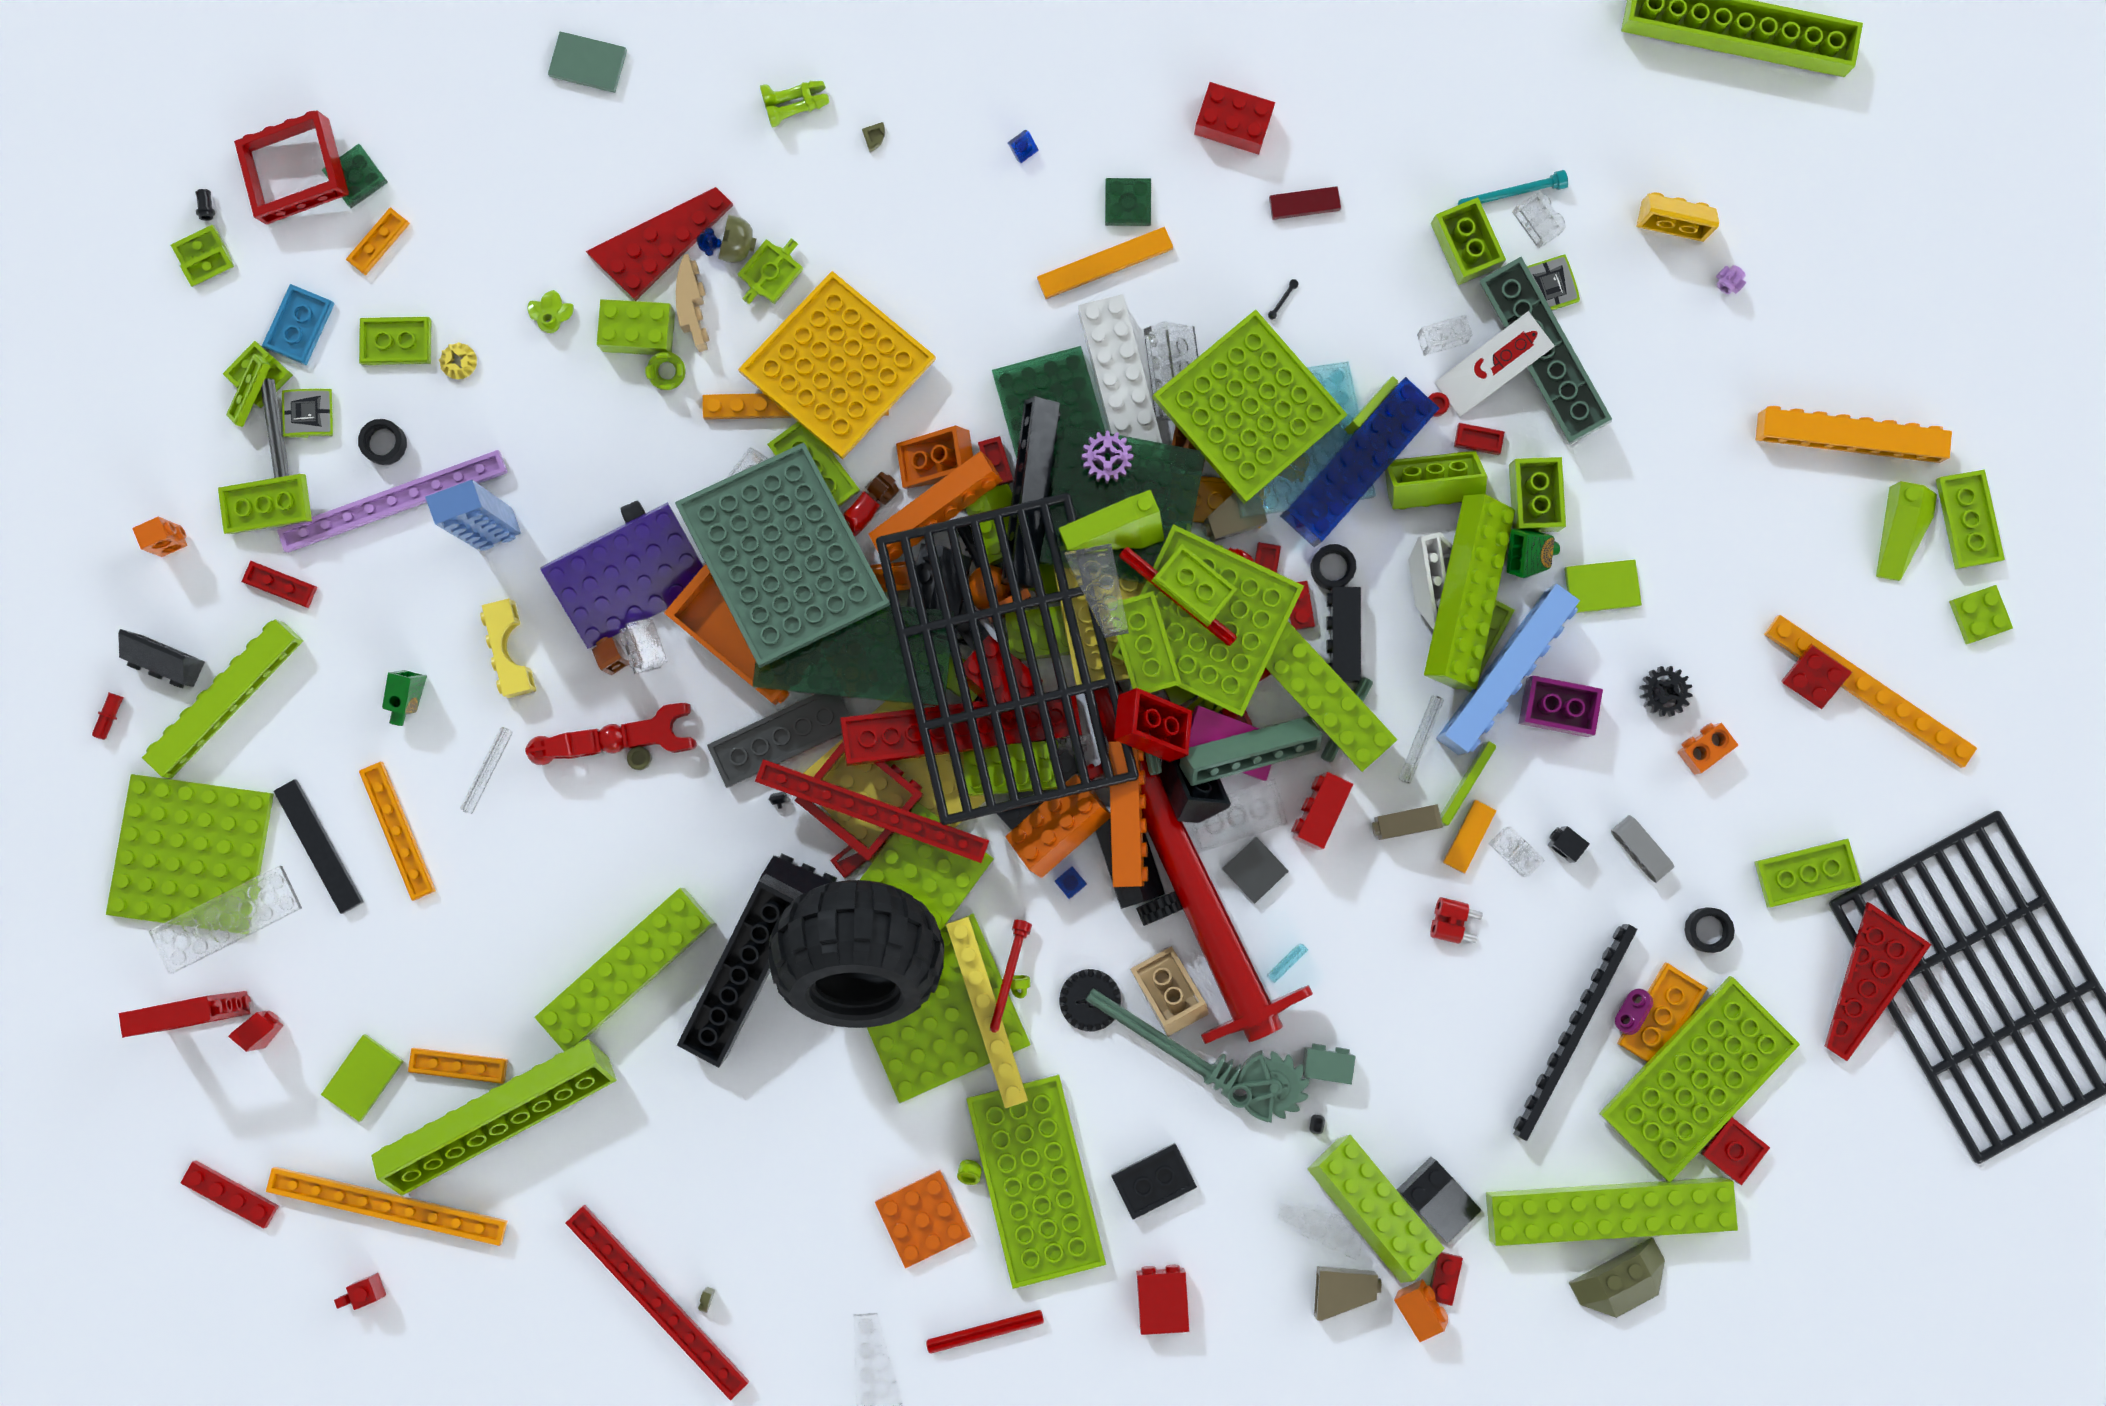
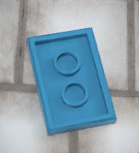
[262,284,335,366]

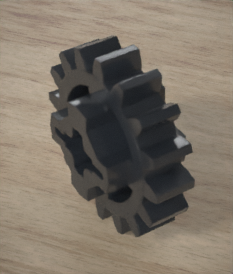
[1639,666,1693,717]

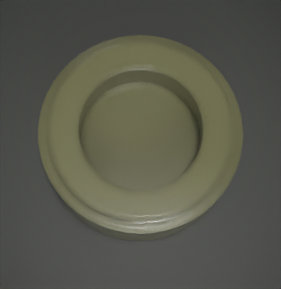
[627,746,652,770]

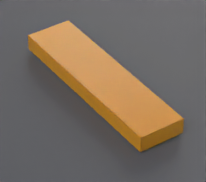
[408,1048,508,1084]

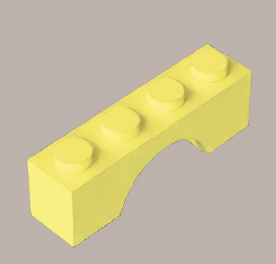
[480,598,536,698]

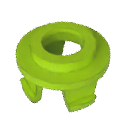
[645,352,686,390]

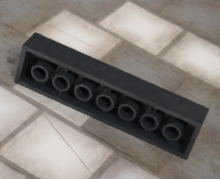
[677,874,804,1068]

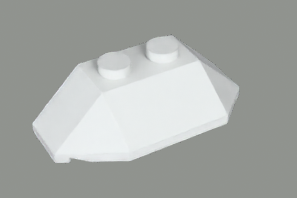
[1408,532,1452,630]

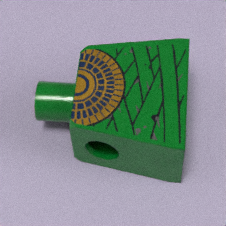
[1506,529,1560,578]
[382,670,427,726]

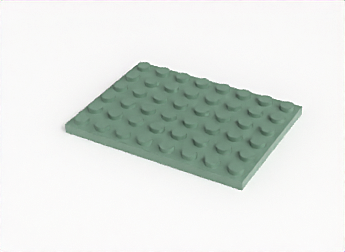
[675,443,890,668]

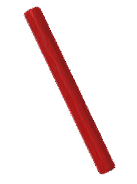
[1119,547,1237,646]

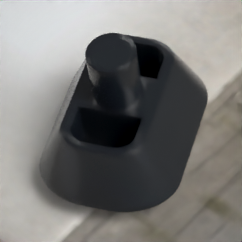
[768,792,787,809]
[1309,1115,1325,1134]

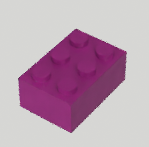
[1518,675,1603,737]

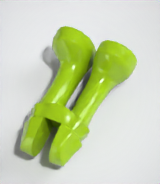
[760,80,829,128]

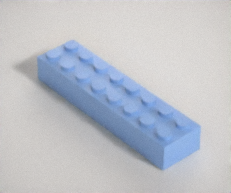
[1436,584,1580,755]

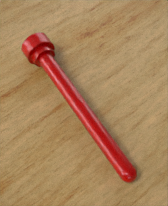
[990,919,1032,1033]

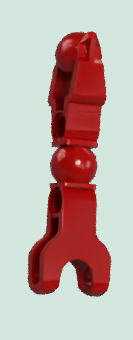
[525,703,697,765]

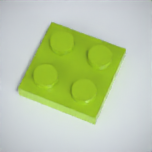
[1949,585,2013,645]

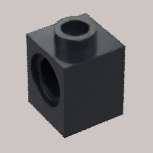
[1548,826,1590,863]

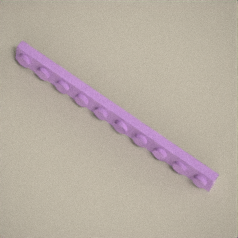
[277,450,508,553]

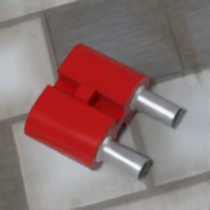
[1430,897,1483,944]

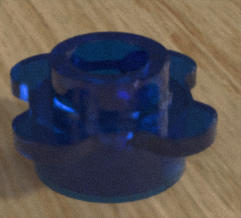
[697,228,722,256]

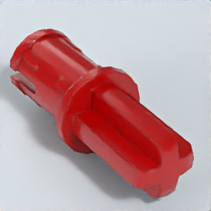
[92,692,124,740]

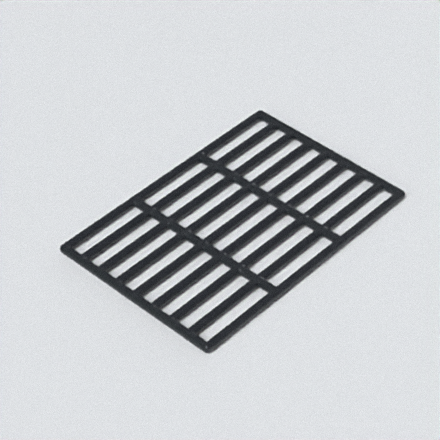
[876,493,1139,825]
[1829,810,2106,1164]

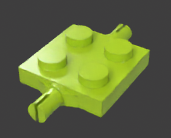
[737,238,803,305]

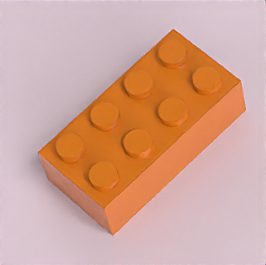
[1005,774,1111,878]

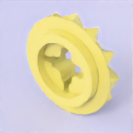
[438,342,477,379]

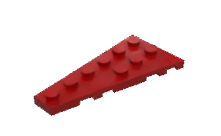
[586,187,734,301]
[1824,902,1932,1061]

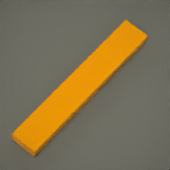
[1037,226,1173,300]
[359,761,436,901]

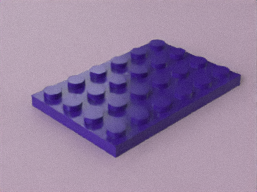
[540,502,704,649]

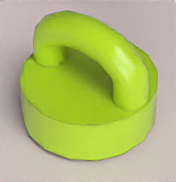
[1010,975,1031,999]
[957,1159,982,1185]

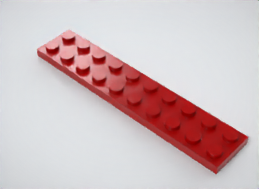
[840,695,1082,766]

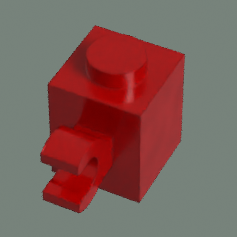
[334,1273,386,1310]

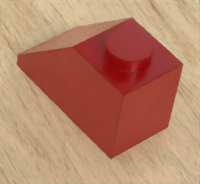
[228,1011,284,1052]

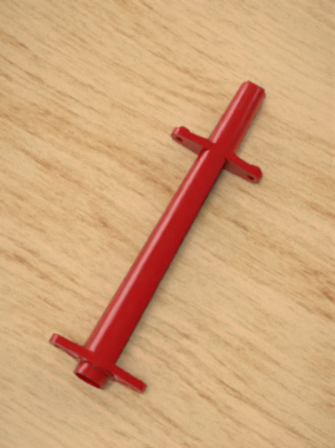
[1078,681,1313,1044]

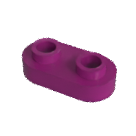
[1615,989,1653,1035]

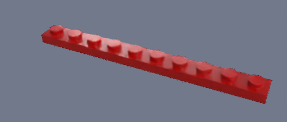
[755,759,990,863]
[565,1205,749,1401]

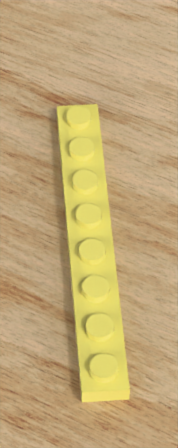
[946,917,1028,1108]

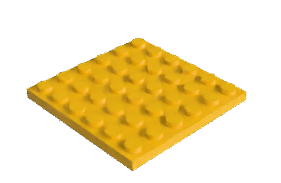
[738,271,936,459]

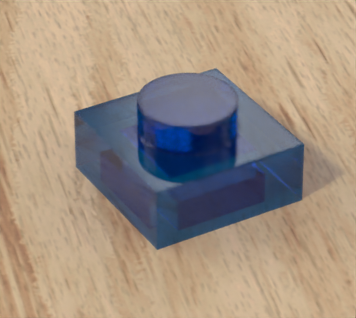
[1007,129,1039,163]
[1054,866,1087,899]

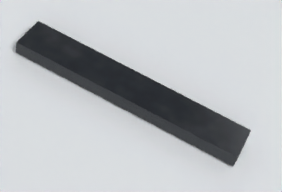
[273,779,364,914]

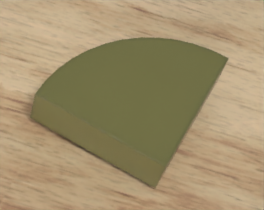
[862,122,885,152]
[698,1287,715,1313]

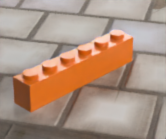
[868,451,1003,562]
[1108,741,1148,887]

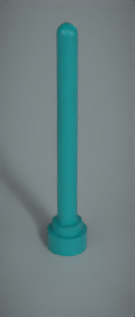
[1458,170,1568,205]

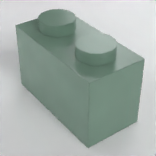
[1302,1043,1356,1085]

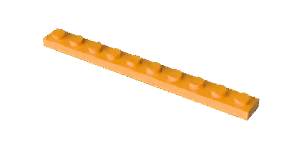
[1764,615,1977,768]
[266,1167,508,1246]

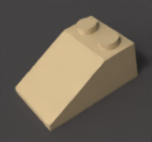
[1130,946,1209,1037]

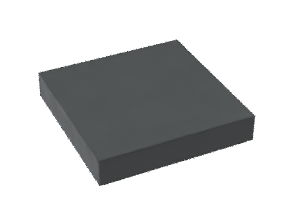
[1222,837,1289,904]

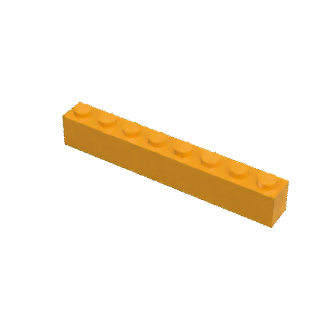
[1755,406,1952,463]

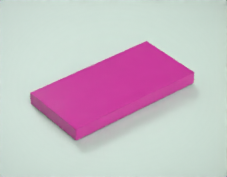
[1189,706,1272,781]

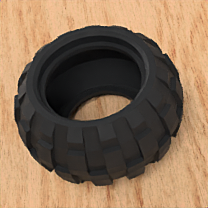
[768,880,944,1028]

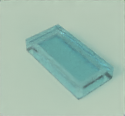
[1266,943,1309,983]

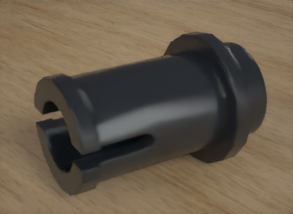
[195,189,215,221]

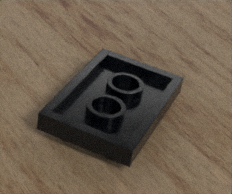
[1111,1143,1197,1220]

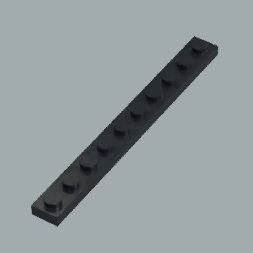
[1513,924,1638,1141]

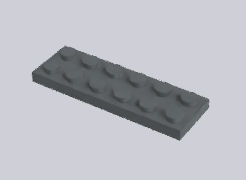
[707,685,850,788]

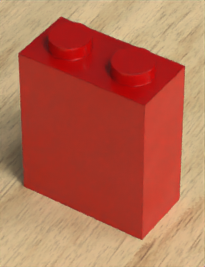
[1136,1264,1190,1335]

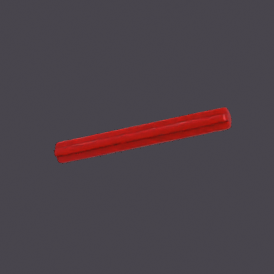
[926,1310,1044,1354]

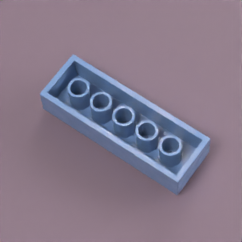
[425,480,521,551]

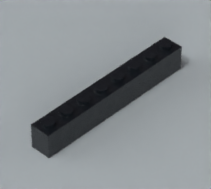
[1001,396,1060,589]

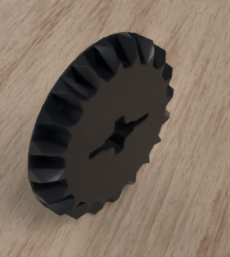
[1059,969,1121,1032]

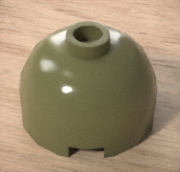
[718,214,757,263]

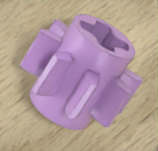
[1716,265,1747,294]

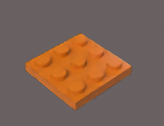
[875,1169,971,1269]

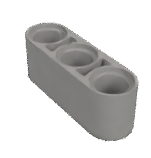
[1611,815,1675,883]

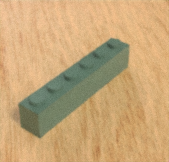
[1179,716,1323,786]

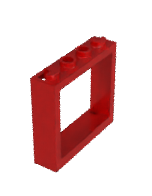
[234,110,349,225]
[794,742,924,861]
[118,991,252,1038]

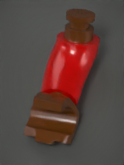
[842,472,899,537]

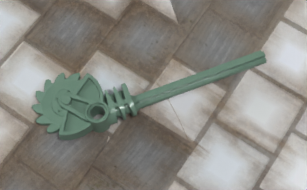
[1086,988,1310,1123]

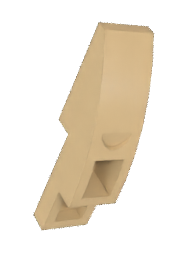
[676,254,710,352]

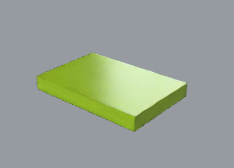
[359,317,431,365]
[1151,544,1238,627]
[1564,559,1642,613]
[321,1034,404,1122]

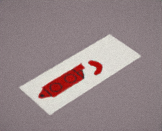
[1434,311,1555,417]

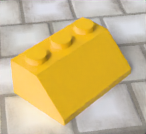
[1636,192,1720,242]

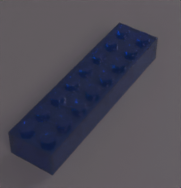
[1280,377,1440,547]

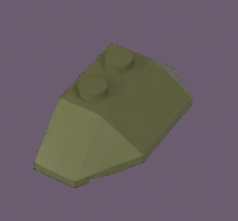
[1568,1238,1665,1318]

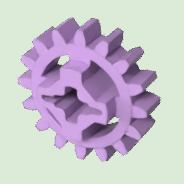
[1081,430,1134,484]

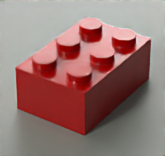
[1194,82,1276,155]
[956,635,1043,722]
[1114,688,1192,762]
[1291,772,1354,850]

